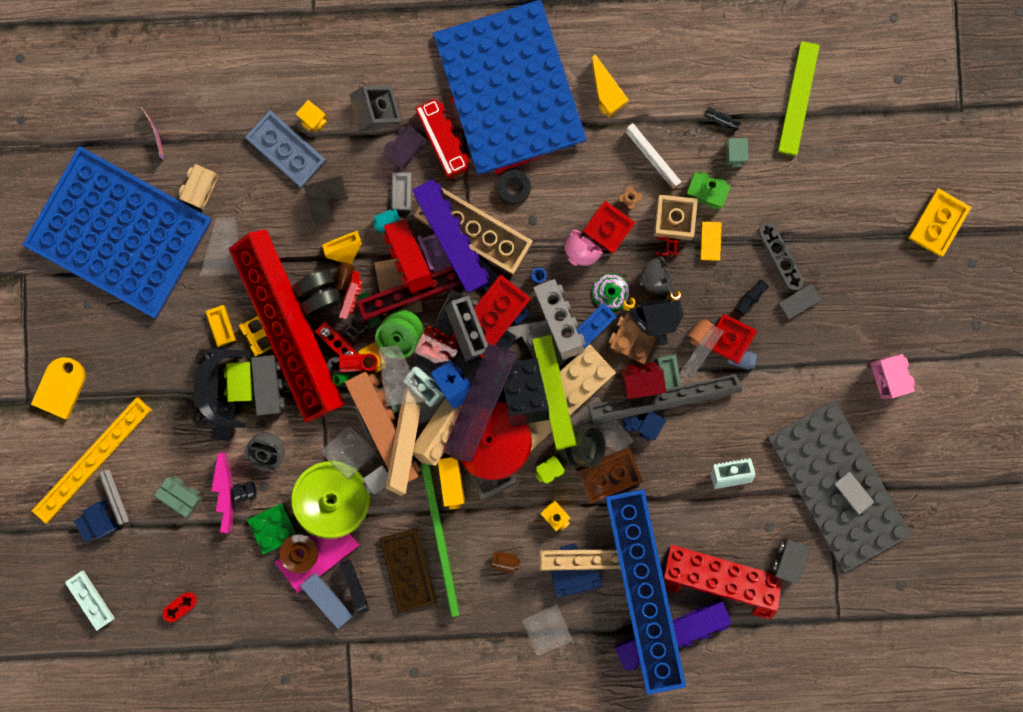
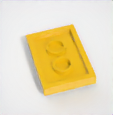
[908,188,971,257]

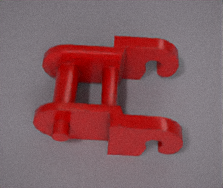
[655,237,681,257]

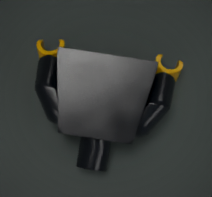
[623,291,684,345]

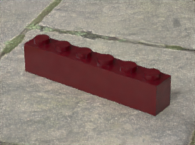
[357,266,462,322]

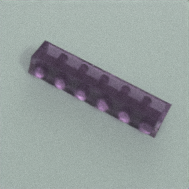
[443,343,517,462]

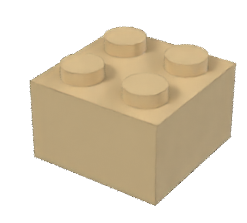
[653,195,698,240]

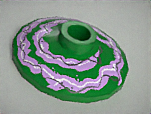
[592,274,630,311]

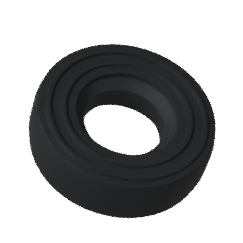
[497,170,531,205]

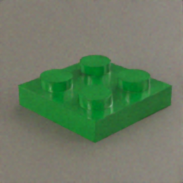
[247,503,298,555]

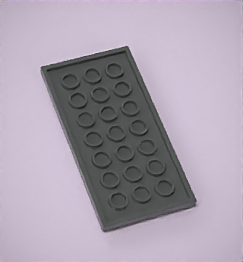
[767,400,911,573]

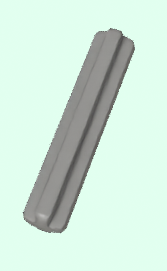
[99,470,129,525]

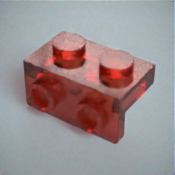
[414,326,460,366]

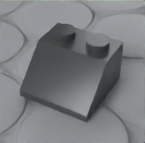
[349,86,402,131]

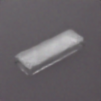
[680,326,724,379]

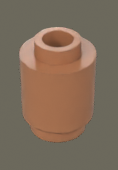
[687,318,715,347]

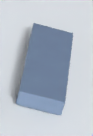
[300,572,353,629]

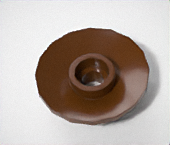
[279,534,318,573]

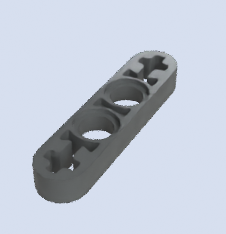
[758,222,804,291]

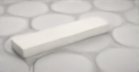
[626,123,681,189]

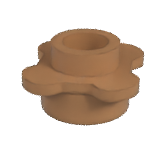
[619,186,642,209]

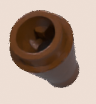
[335,262,355,291]

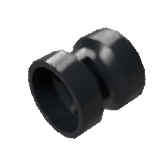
[233,481,257,503]

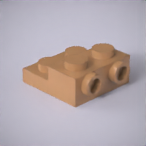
[608,313,656,364]

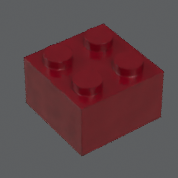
[620,362,667,399]

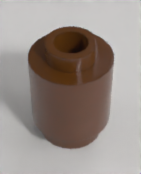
[491,551,520,574]

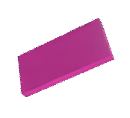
[275,533,360,593]

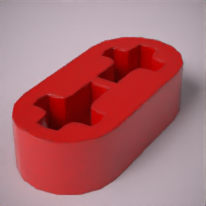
[163,592,198,622]

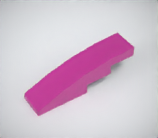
[211,452,234,533]

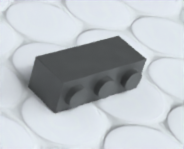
[445,296,490,361]
[251,355,286,416]

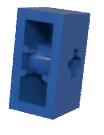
[431,360,474,409]

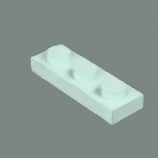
[65,571,115,631]

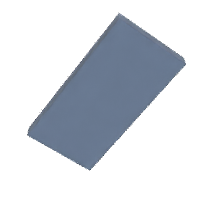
[245,110,327,189]

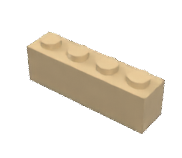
[413,397,476,466]

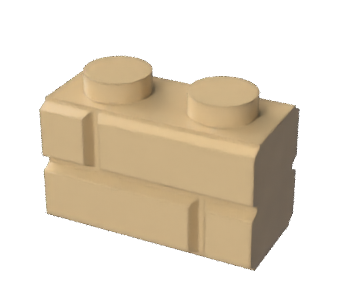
[179,164,219,210]

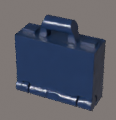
[550,543,602,599]

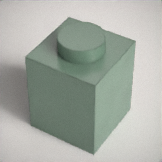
[725,138,749,168]

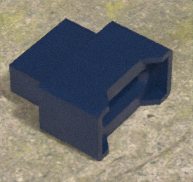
[74,500,119,542]

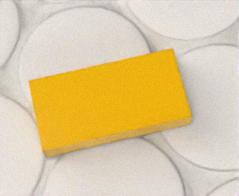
[700,222,722,261]
[205,305,236,347]

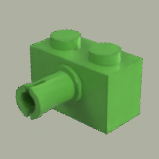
[685,172,731,210]

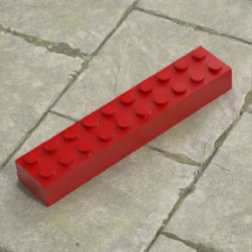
[228,229,344,423]

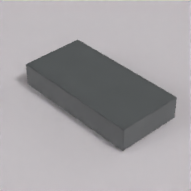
[778,284,822,320]

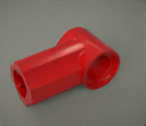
[339,353,378,372]

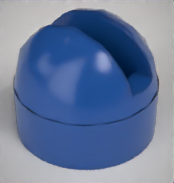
[530,268,547,284]

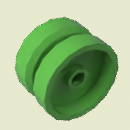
[375,309,423,359]

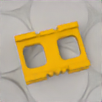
[239,316,272,356]

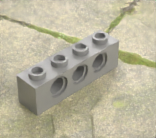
[533,279,586,360]

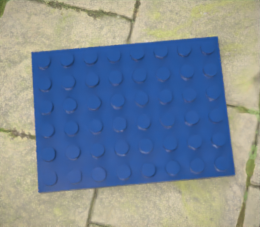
[433,0,587,175]
[22,146,213,319]

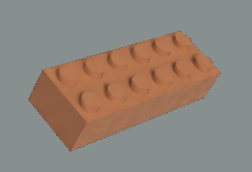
[345,372,422,482]

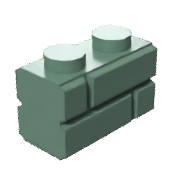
[154,476,202,518]

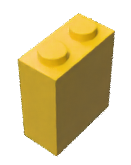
[438,456,465,509]

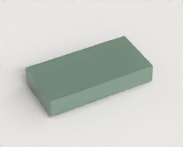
[656,354,682,389]

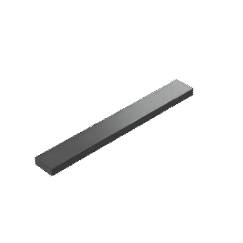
[588,374,742,424]

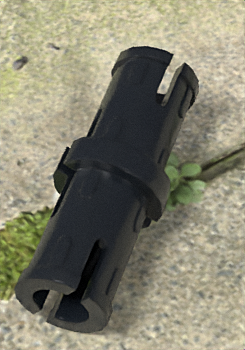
[735,279,769,316]

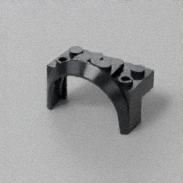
[192,348,250,428]

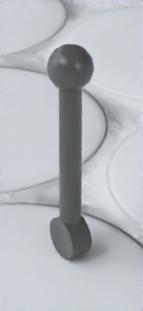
[353,403,372,440]

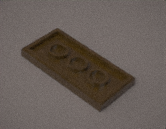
[379,528,436,613]

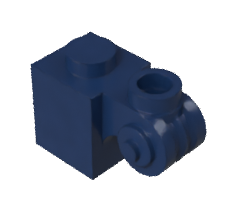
[622,412,666,442]

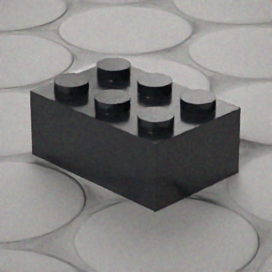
[499,358,549,427]

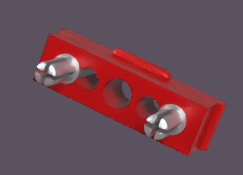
[315,321,359,357]

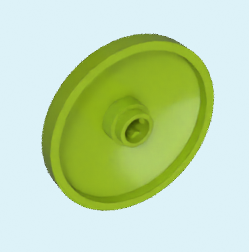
[292,461,370,539]

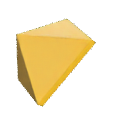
[322,230,362,264]

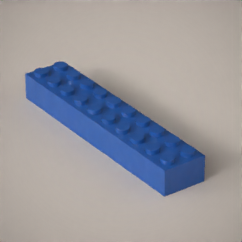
[605,489,686,695]

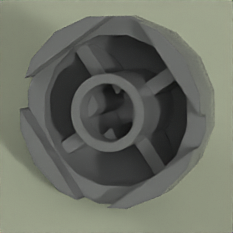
[639,257,674,296]
[244,432,285,471]

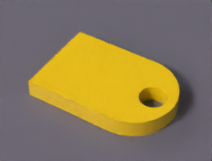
[31,357,85,419]

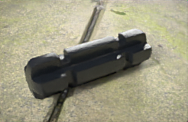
[704,107,741,131]

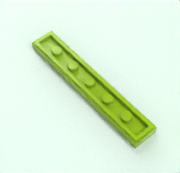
[778,41,820,156]
[533,334,577,450]

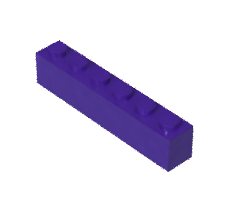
[412,179,490,295]
[614,599,732,671]

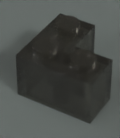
[304,176,349,226]

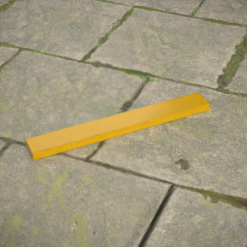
[32,397,152,524]

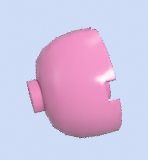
[565,230,603,266]

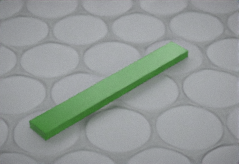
[421,463,460,617]

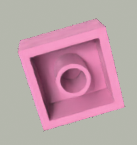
[870,354,915,399]

